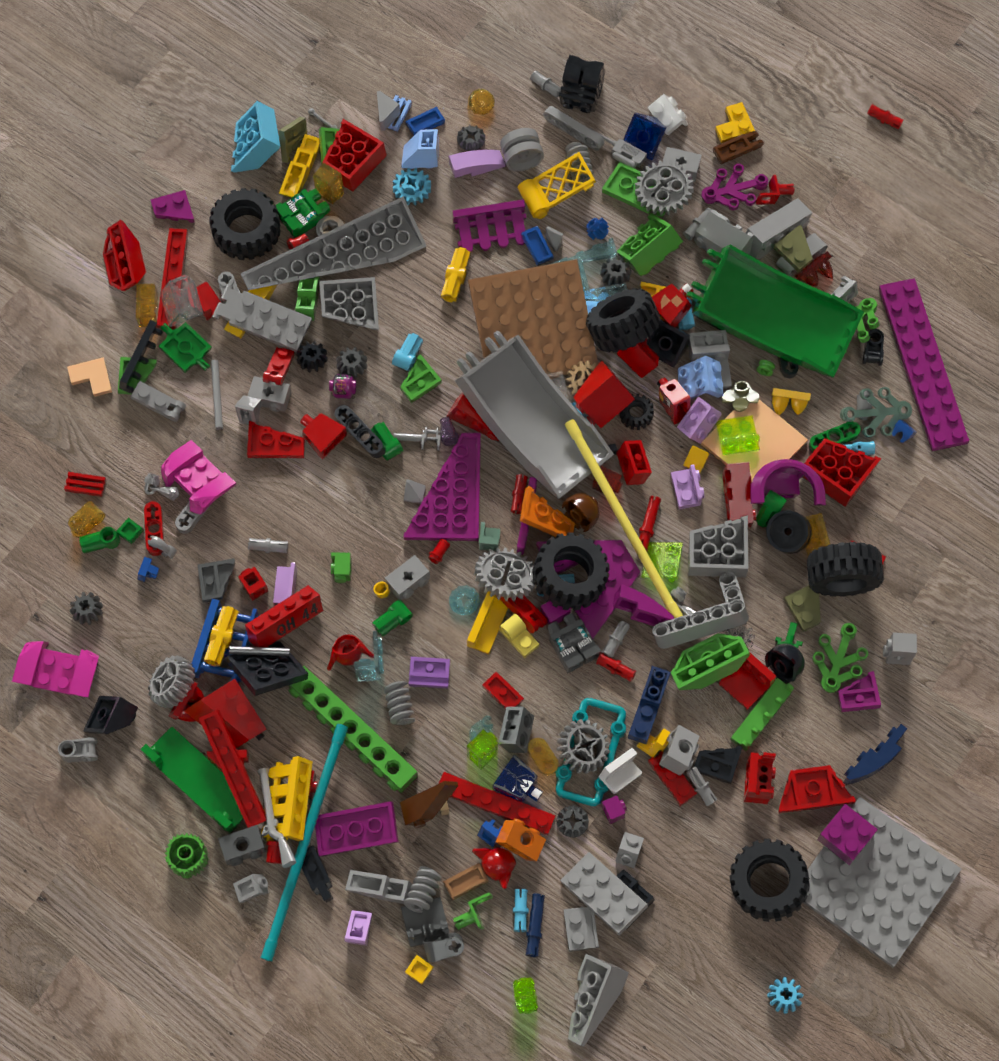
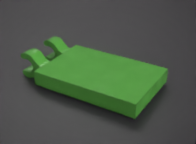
[602,162,666,217]

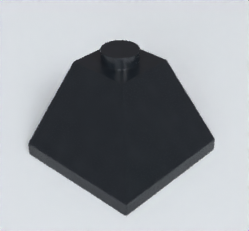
[83,696,138,735]

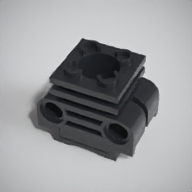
[559,55,606,113]

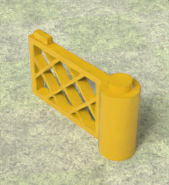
[517,152,596,219]

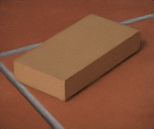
[443,863,489,901]

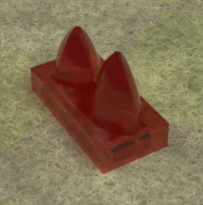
[795,251,833,287]

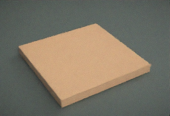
[701,400,808,483]

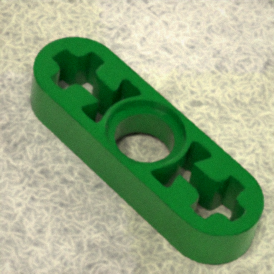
[809,421,861,453]

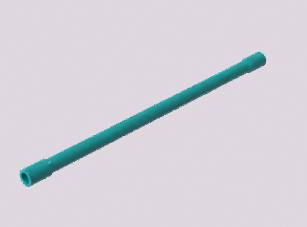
[260,724,348,962]

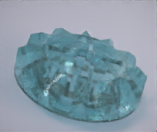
[449,585,480,615]

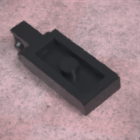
[302,845,333,903]

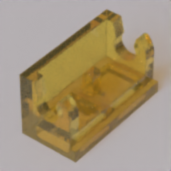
[806,513,830,556]

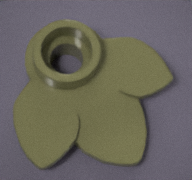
[721,381,759,412]

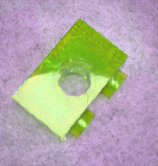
[467,729,498,770]

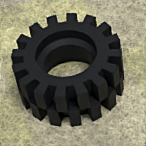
[619,393,654,430]

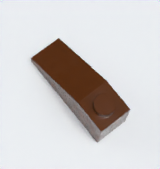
[400,781,458,828]

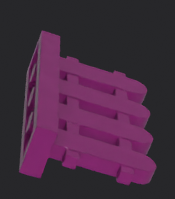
[452,199,526,253]

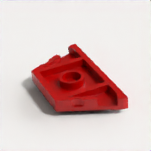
[778,765,856,814]

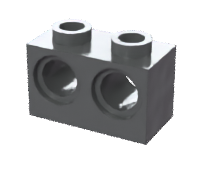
[498,707,534,753]

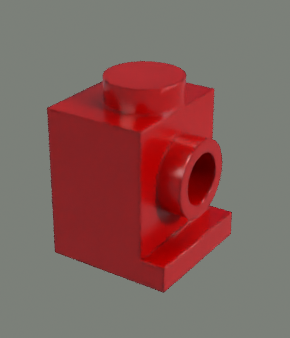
[238,567,268,601]

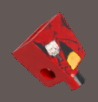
[657,378,690,425]

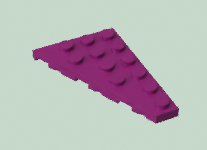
[404,433,481,541]

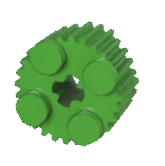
[165,833,209,879]

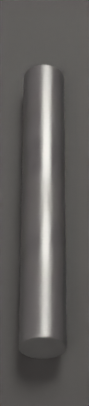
[229,646,289,656]

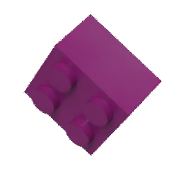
[817,804,878,866]

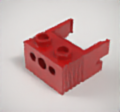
[743,752,776,805]

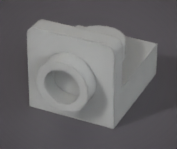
[233,874,269,903]

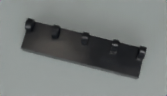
[119,320,163,394]

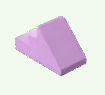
[345,910,372,946]

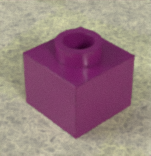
[601,795,627,824]

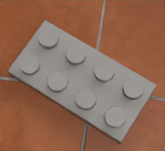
[560,852,648,936]

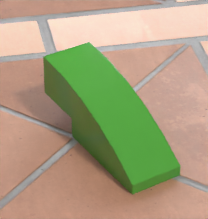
[295,276,320,321]

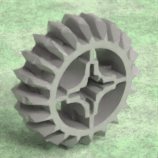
[148,655,195,708]
[557,719,610,774]

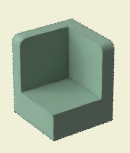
[479,522,500,551]

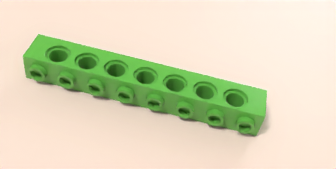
[288,666,418,793]

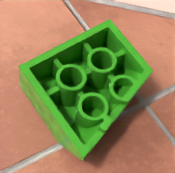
[616,213,683,276]

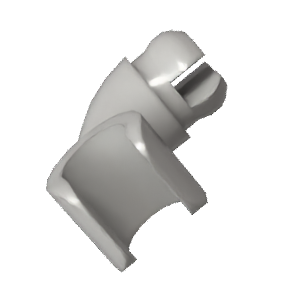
[148,536,177,559]

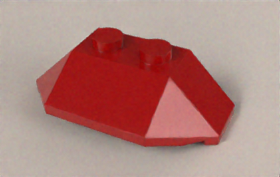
[103,220,146,291]

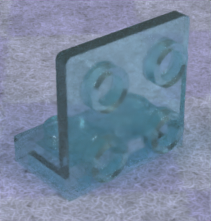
[354,631,384,682]

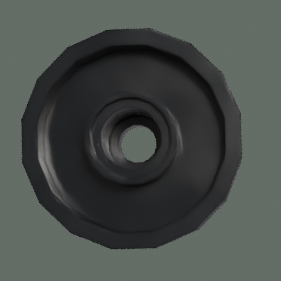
[766,510,813,554]

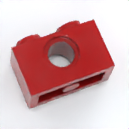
[616,440,652,485]

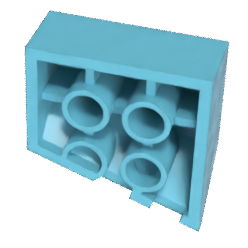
[231,101,280,173]

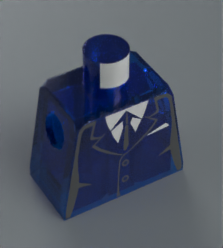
[492,755,543,802]

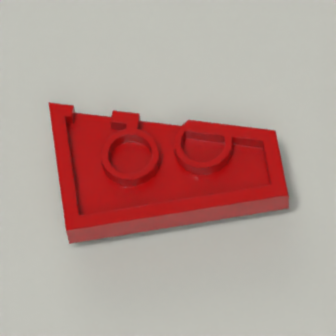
[247,421,305,458]

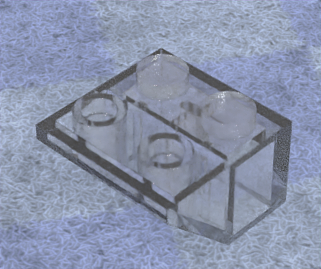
[160,275,203,327]

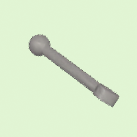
[308,108,338,129]

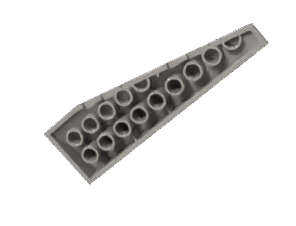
[240,196,426,290]

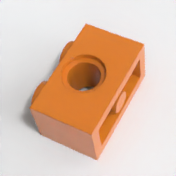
[496,819,546,861]

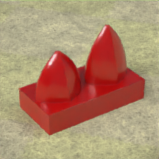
[169,681,204,722]

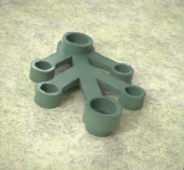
[840,387,912,437]

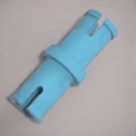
[513,889,529,932]

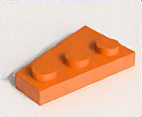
[520,486,575,537]

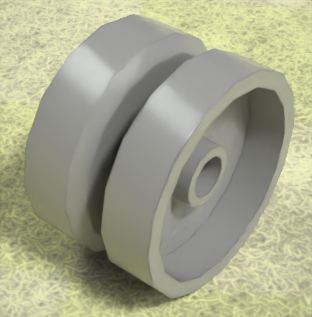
[500,128,544,171]

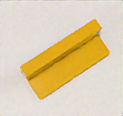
[467,591,508,654]

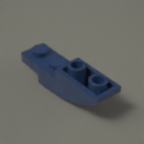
[628,666,671,744]
[843,724,907,785]

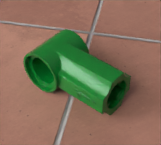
[370,422,404,461]
[756,490,787,528]
[79,527,120,554]
[372,600,413,637]

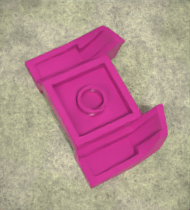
[161,440,236,515]
[12,641,99,698]

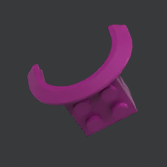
[751,459,826,506]

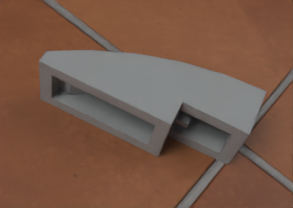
[345,870,412,904]

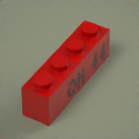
[245,585,323,647]

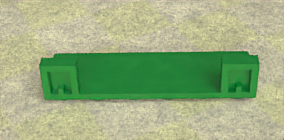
[140,727,243,834]

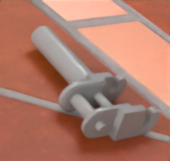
[393,427,441,451]

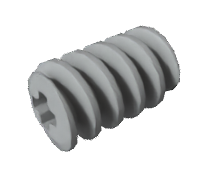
[565,142,594,182]
[384,681,415,725]
[404,866,442,913]

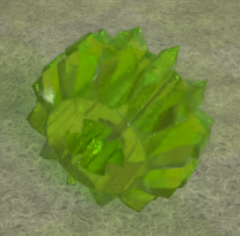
[513,977,538,1014]

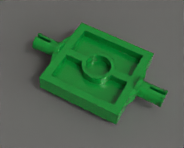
[159,322,212,373]

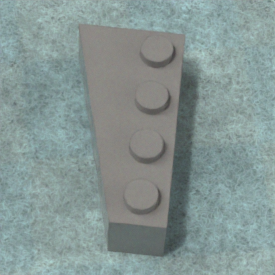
[746,198,813,260]

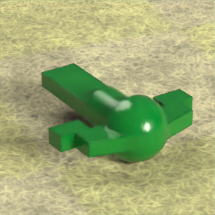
[775,622,803,648]

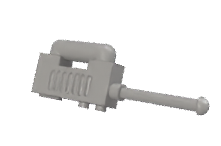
[589,128,647,168]

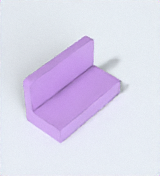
[273,562,297,605]

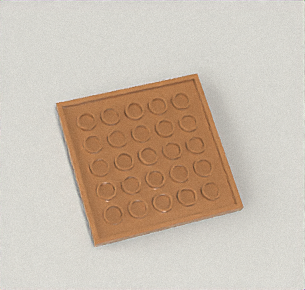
[468,259,598,378]

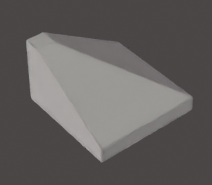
[546,226,563,252]
[404,479,426,504]

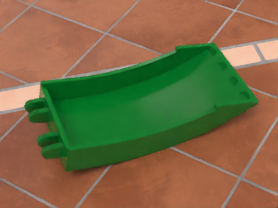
[686,244,864,378]

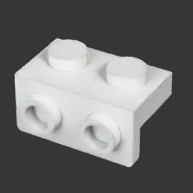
[648,94,688,135]

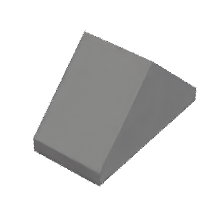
[377,91,401,131]
[235,395,262,425]

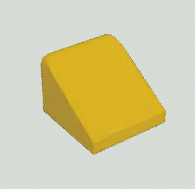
[683,446,709,473]

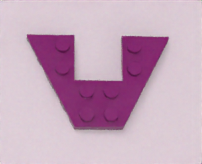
[536,540,640,640]

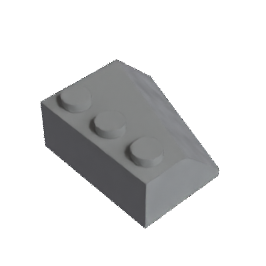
[688,515,748,578]

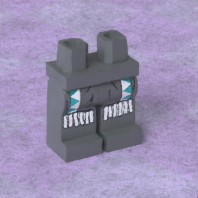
[547,613,601,674]

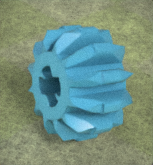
[767,977,803,1014]

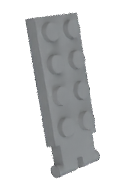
[212,284,312,352]

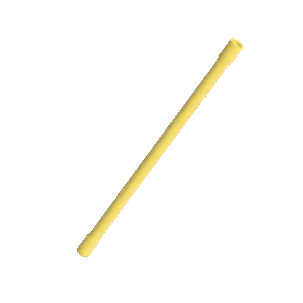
[565,419,683,618]

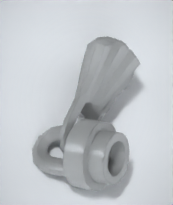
[144,473,179,501]
[670,586,696,616]

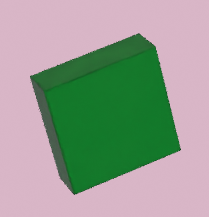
[116,517,144,545]

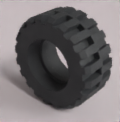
[209,188,281,260]
[586,288,661,353]
[532,533,610,611]
[807,542,884,597]
[729,839,810,922]

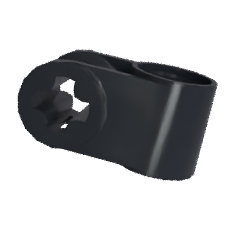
[862,329,884,366]

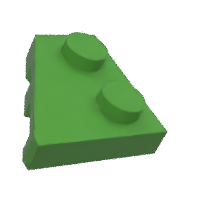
[400,354,442,403]

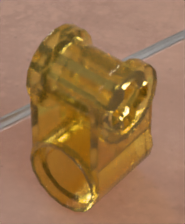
[68,501,106,538]

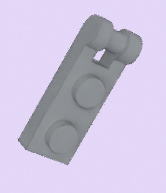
[131,381,186,422]

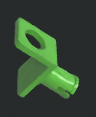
[453,892,493,930]

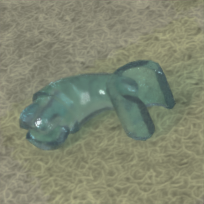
[469,716,494,743]

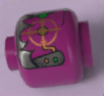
[329,374,357,399]

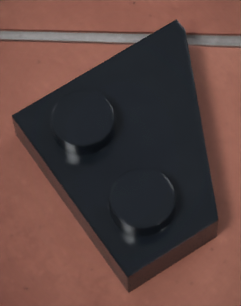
[694,746,743,784]

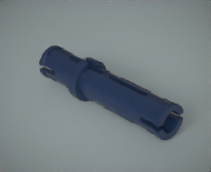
[525,893,545,958]

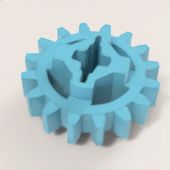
[393,168,431,205]

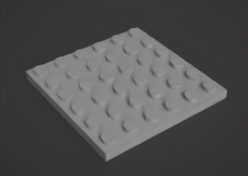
[803,797,961,968]

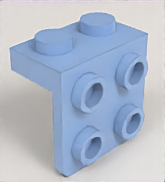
[678,356,723,399]

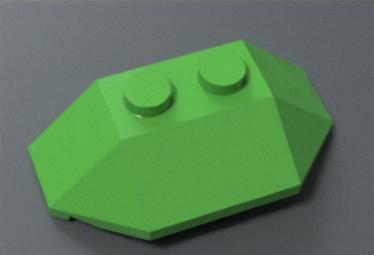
[671,633,750,690]

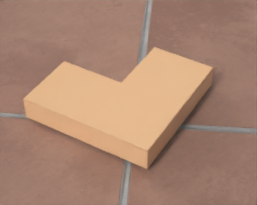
[67,357,112,397]

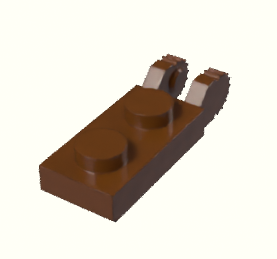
[713,131,764,165]

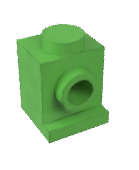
[331,552,352,583]

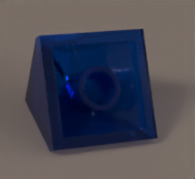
[623,112,666,160]

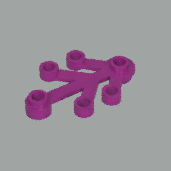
[701,164,768,211]

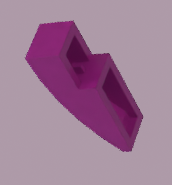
[613,584,674,626]

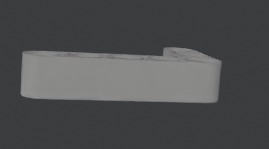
[652,572,749,649]

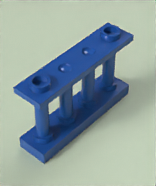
[191,599,259,683]

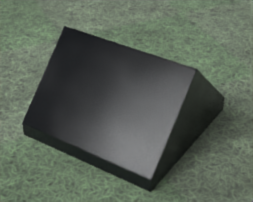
[647,319,690,368]

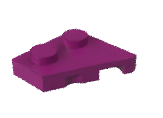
[150,190,195,223]
[838,671,881,712]

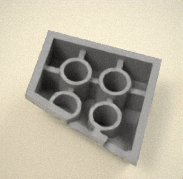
[694,209,754,260]
[320,277,379,330]

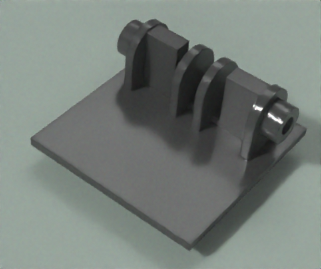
[401,897,449,947]

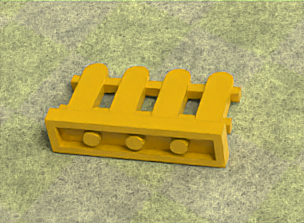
[261,756,313,841]

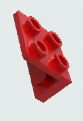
[719,653,776,709]

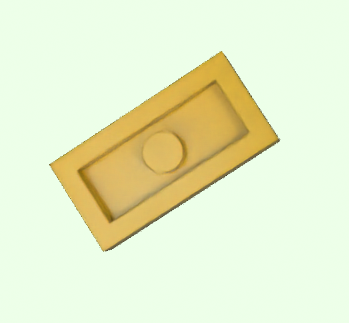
[771,388,811,415]

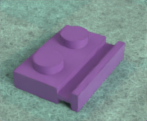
[409,657,450,689]

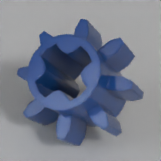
[587,218,609,240]

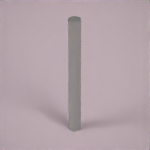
[211,360,223,430]

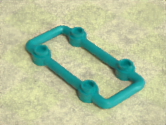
[556,698,626,807]

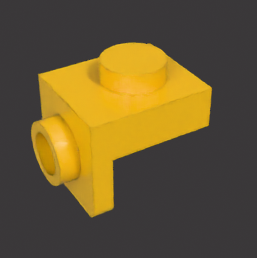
[637,728,670,757]

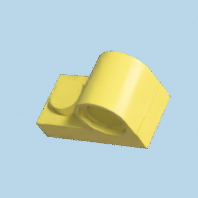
[499,614,539,658]

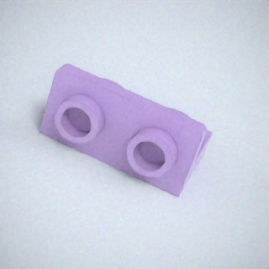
[677,397,722,444]
[670,464,705,509]

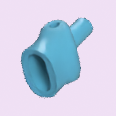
[845,441,875,456]

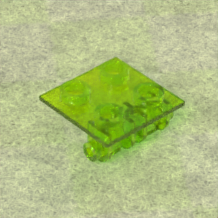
[716,415,760,455]
[641,542,683,583]

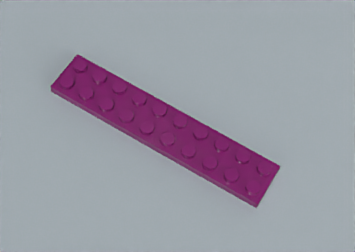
[879,278,969,451]

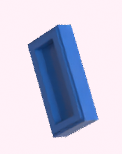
[406,107,445,136]
[521,226,554,266]

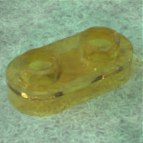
[528,738,559,776]

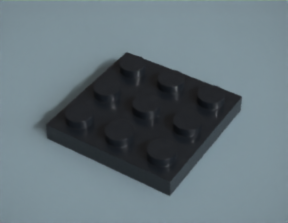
[227,640,308,696]

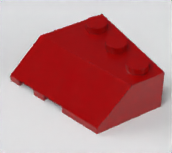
[184,679,267,748]

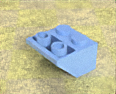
[402,129,439,169]

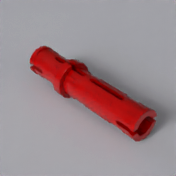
[639,496,661,551]

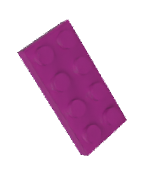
[315,801,399,857]

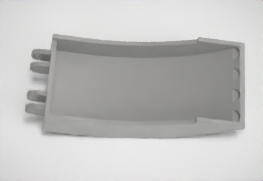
[455,331,614,499]

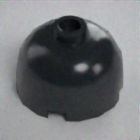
[765,643,805,684]

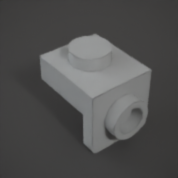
[615,832,644,868]

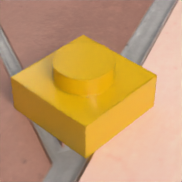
[405,955,434,985]

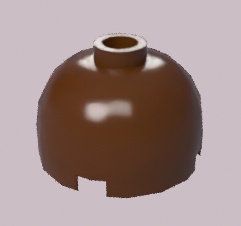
[562,493,600,532]

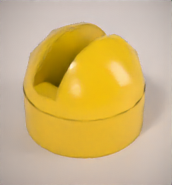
[373,581,390,599]

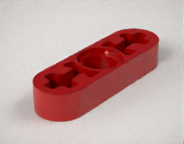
[144,501,164,556]

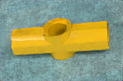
[441,247,470,303]
[204,606,239,666]

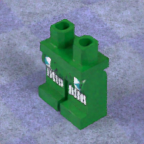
[276,188,331,238]

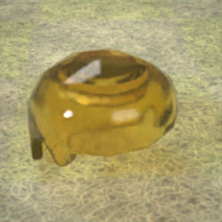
[467,88,495,115]

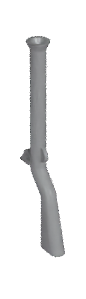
[257,768,296,868]

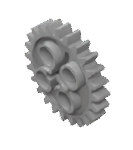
[635,160,694,216]
[474,547,535,601]

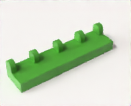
[730,678,794,751]

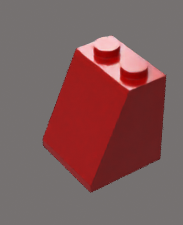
[573,361,635,429]

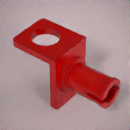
[755,175,795,205]

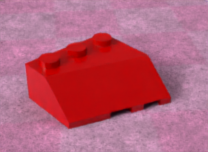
[322,119,387,192]
[803,438,882,507]

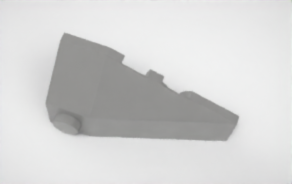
[568,954,629,1047]

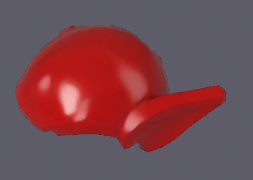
[327,634,375,671]
[472,847,516,889]

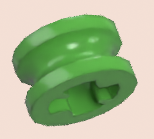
[757,360,775,376]

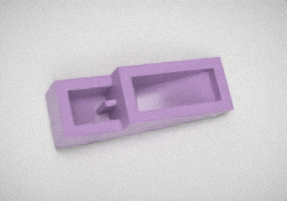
[449,150,505,178]

